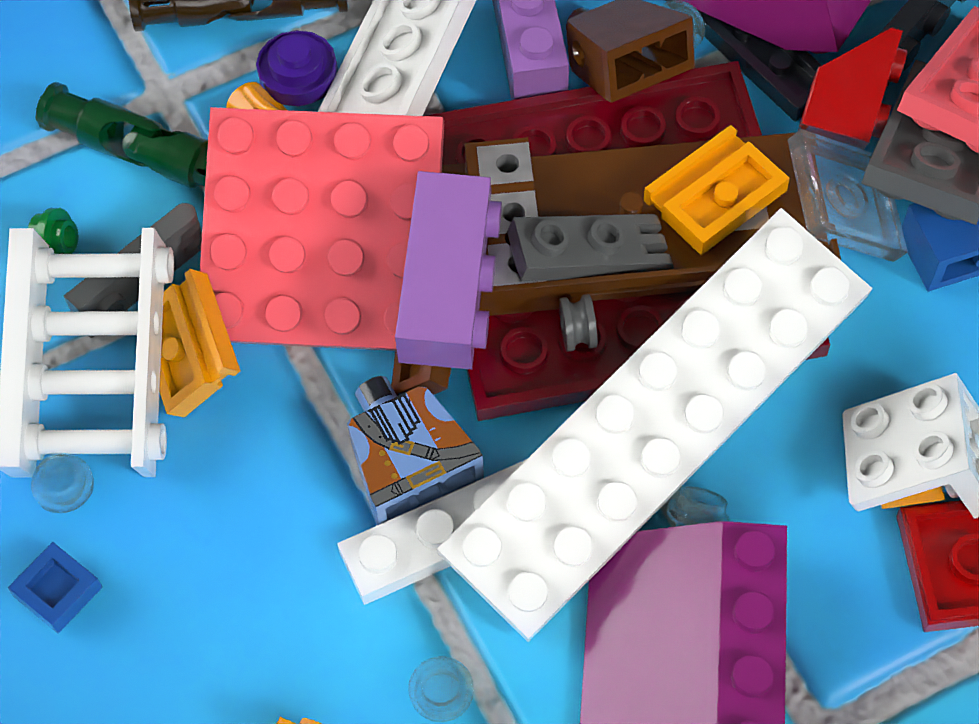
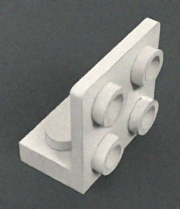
[842,373,979,518]

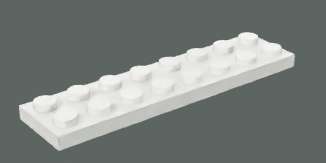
[437,208,873,642]

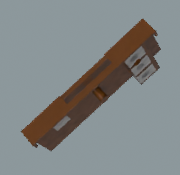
[442,132,841,316]

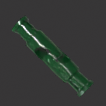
[35,82,208,188]

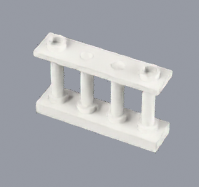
[0,228,174,478]

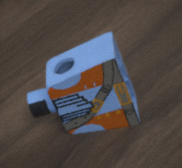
[347,376,484,525]

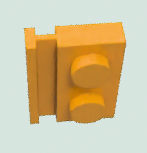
[644,125,790,255]
[159,269,241,417]

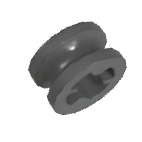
[559,294,597,352]

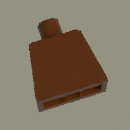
[566,0,695,103]

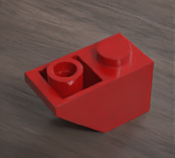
[798,28,908,150]

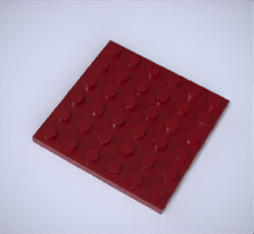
[425,61,830,421]

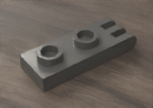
[64,203,202,338]
[507,214,674,282]

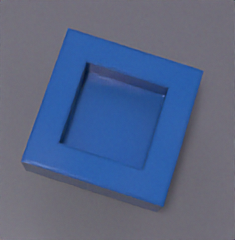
[8,542,102,634]

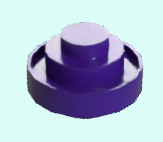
[256,30,338,107]

